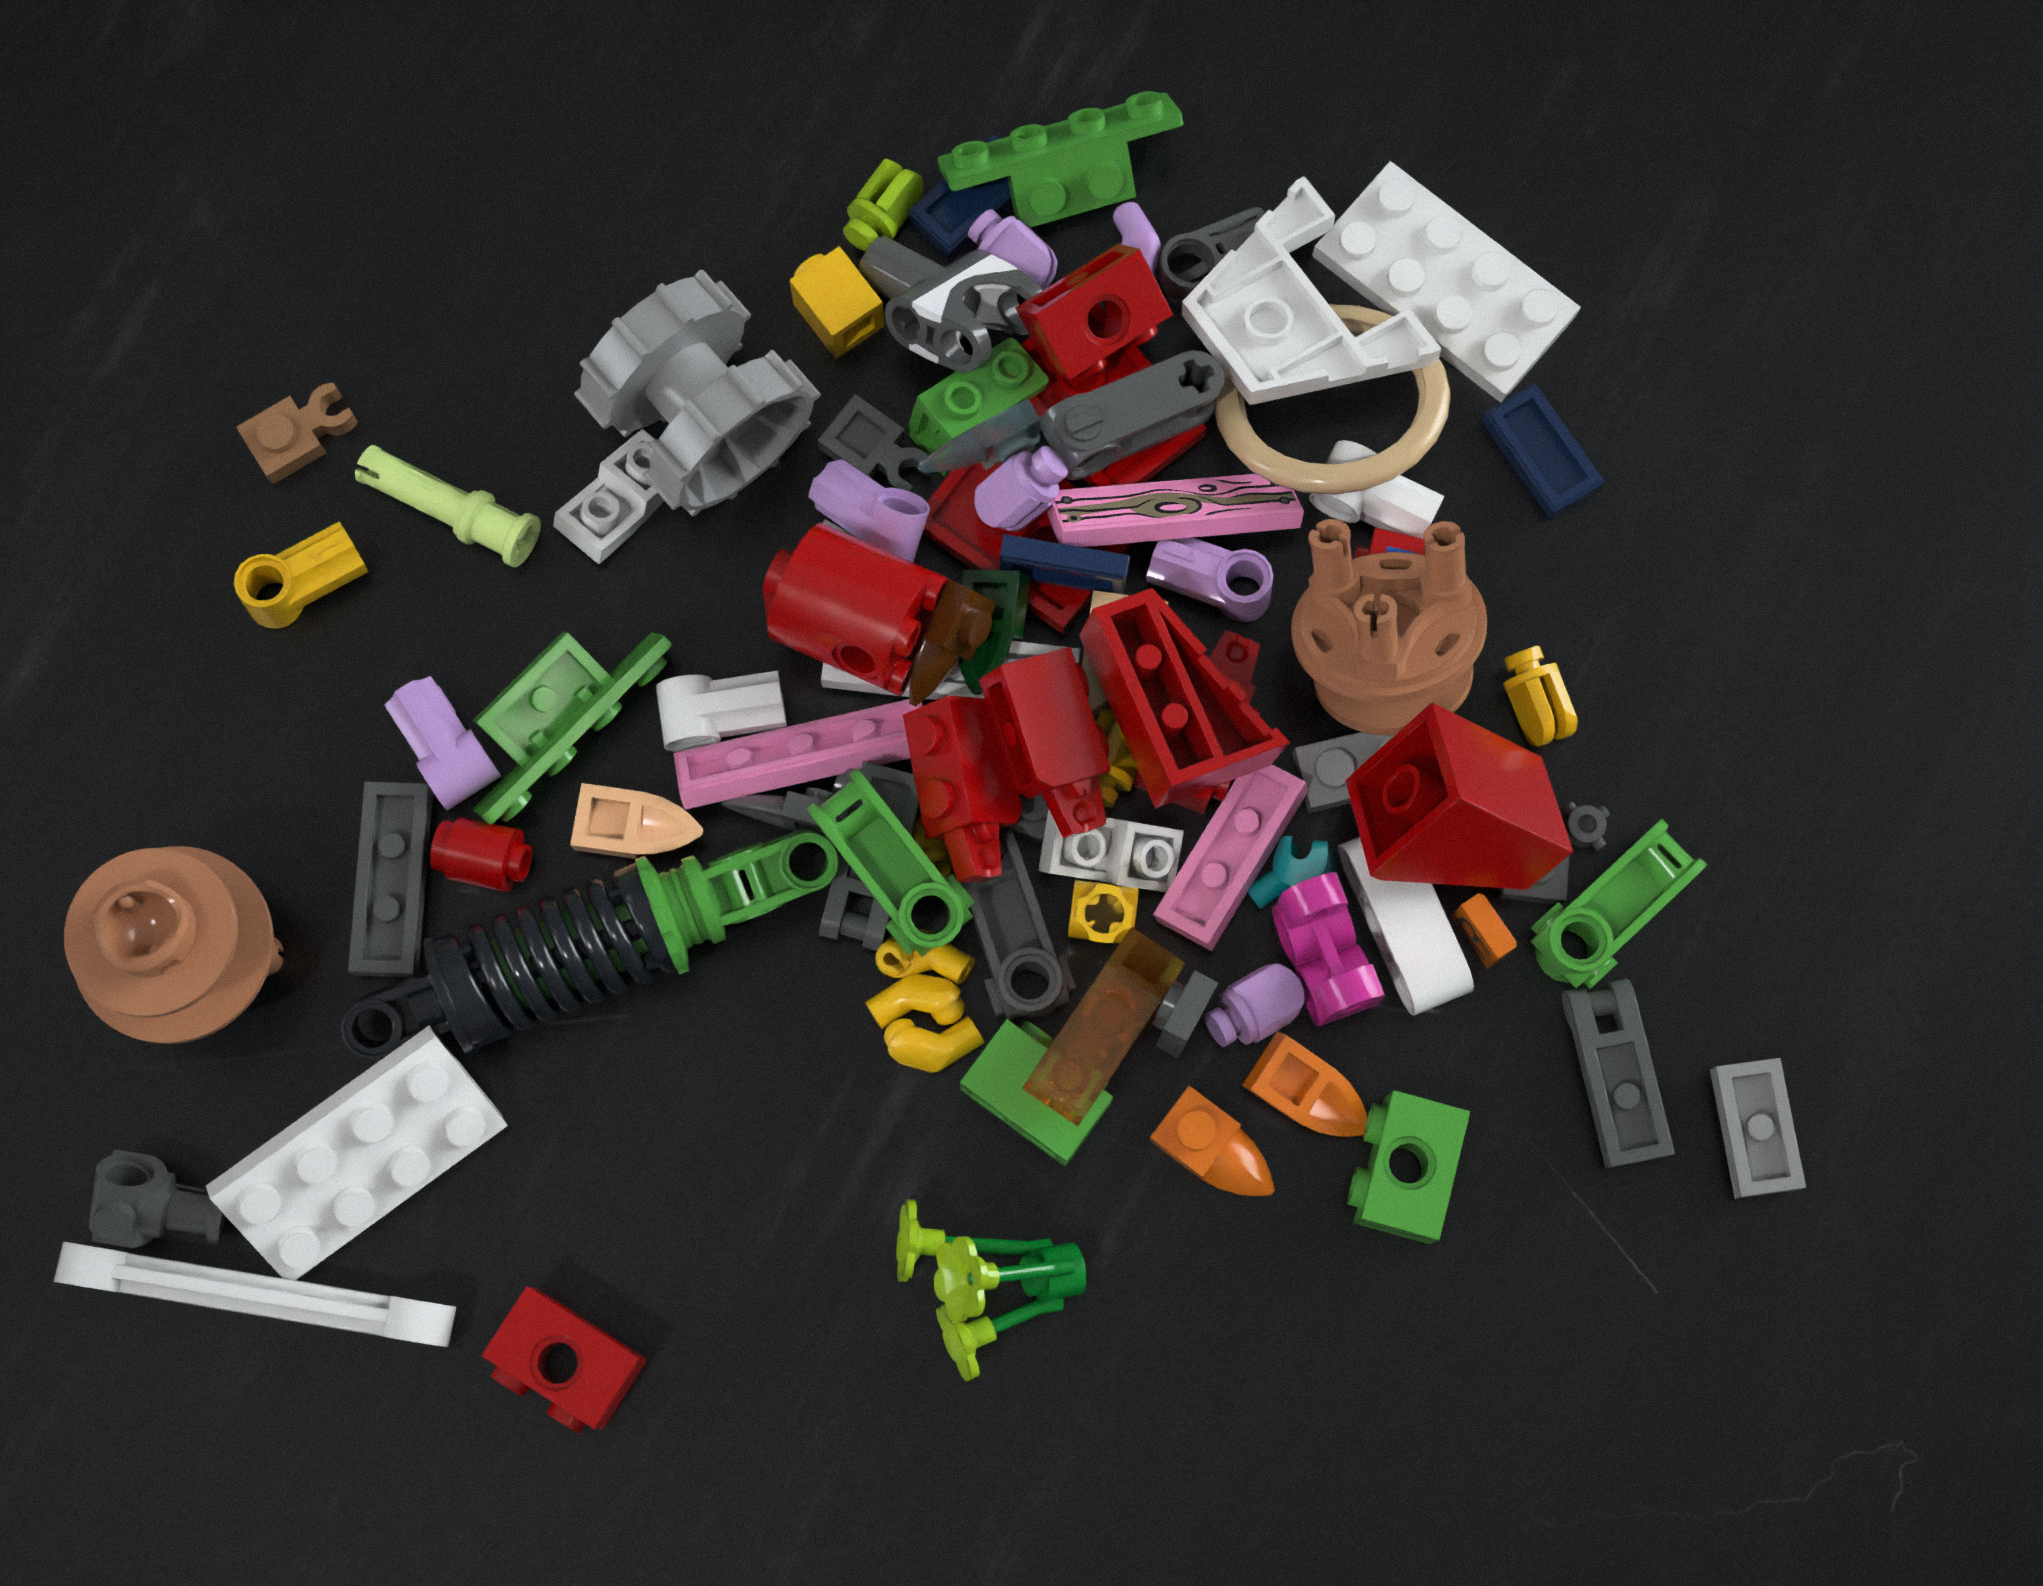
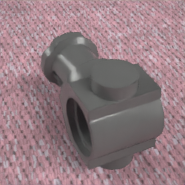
[89,1149,226,1248]

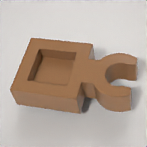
[236,383,358,484]

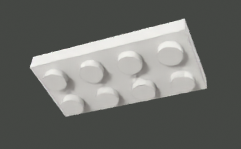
[1312,161,1581,403]
[206,1025,508,1280]

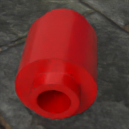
[430,817,532,892]

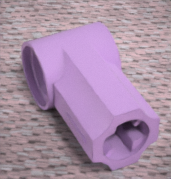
[808,459,930,562]
[1146,538,1273,623]
[384,676,502,811]

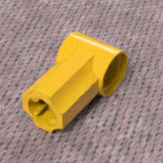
[234,522,368,629]
[1068,880,1139,945]

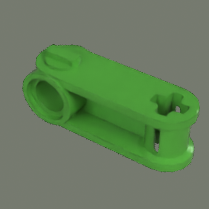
[805,768,975,957]
[1530,819,1708,989]

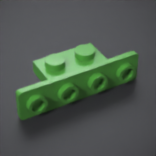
[937,91,1183,228]
[473,631,672,825]

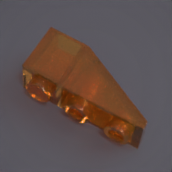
[1022,927,1186,1126]

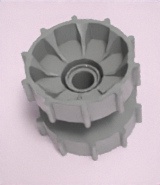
[574,269,821,517]

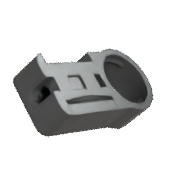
[1156,207,1265,301]

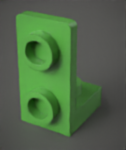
[906,338,1049,478]

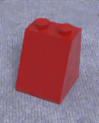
[1345,702,1573,890]

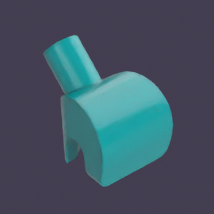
[1248,836,1336,909]

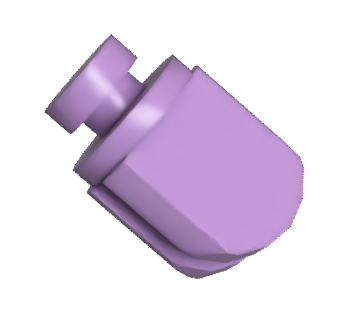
[968,209,1058,290]
[974,446,1068,532]
[1204,964,1304,1047]

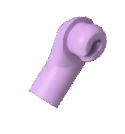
[1113,202,1161,281]

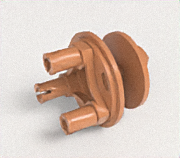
[1291,519,1487,736]
[64,846,284,1044]

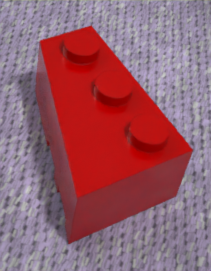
[1079,588,1290,809]

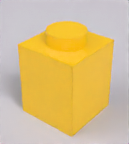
[789,246,885,359]

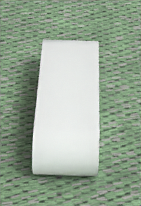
[1338,837,1474,1015]

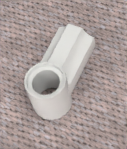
[1309,440,1444,539]
[656,671,787,752]

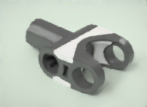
[858,236,1043,373]

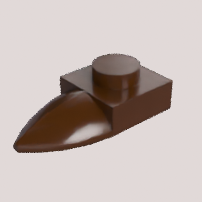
[909,579,997,707]

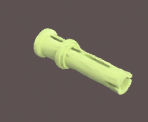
[355,445,541,567]

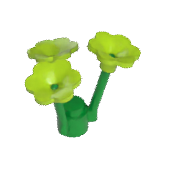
[896,1199,1086,1382]

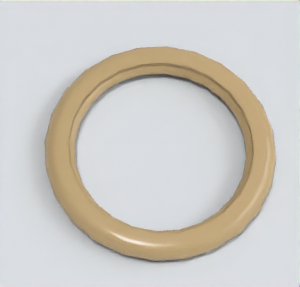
[1215,304,1451,495]

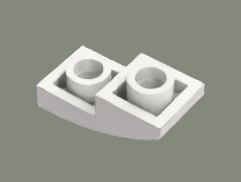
[553,429,664,564]
[1038,809,1184,892]

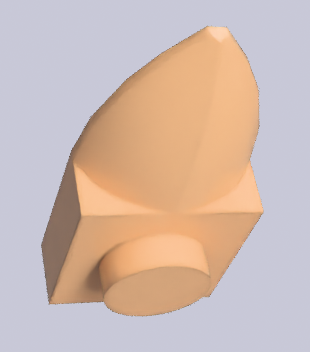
[570,783,703,859]

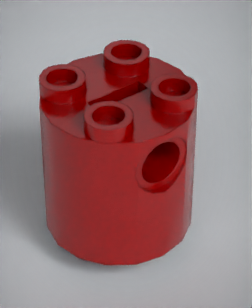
[762,523,949,696]

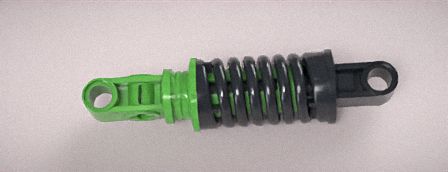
[341,829,838,1059]

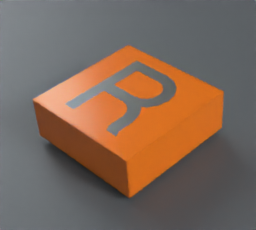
[1450,893,1517,969]

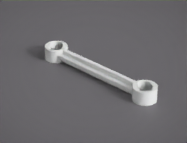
[54,1242,456,1347]

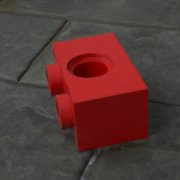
[1015,244,1173,380]
[481,1286,647,1433]

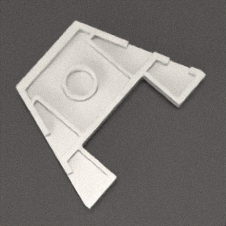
[1182,176,1441,405]

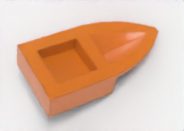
[1242,1031,1367,1137]
[1149,1086,1275,1196]

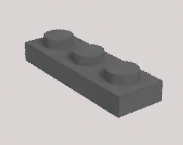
[348,782,433,977]

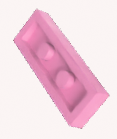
[1153,764,1309,951]

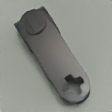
[1038,350,1224,480]
[959,828,1076,1022]

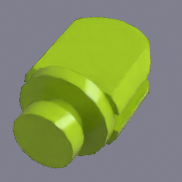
[843,159,923,252]

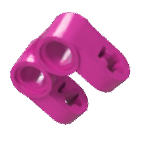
[1272,872,1385,1027]

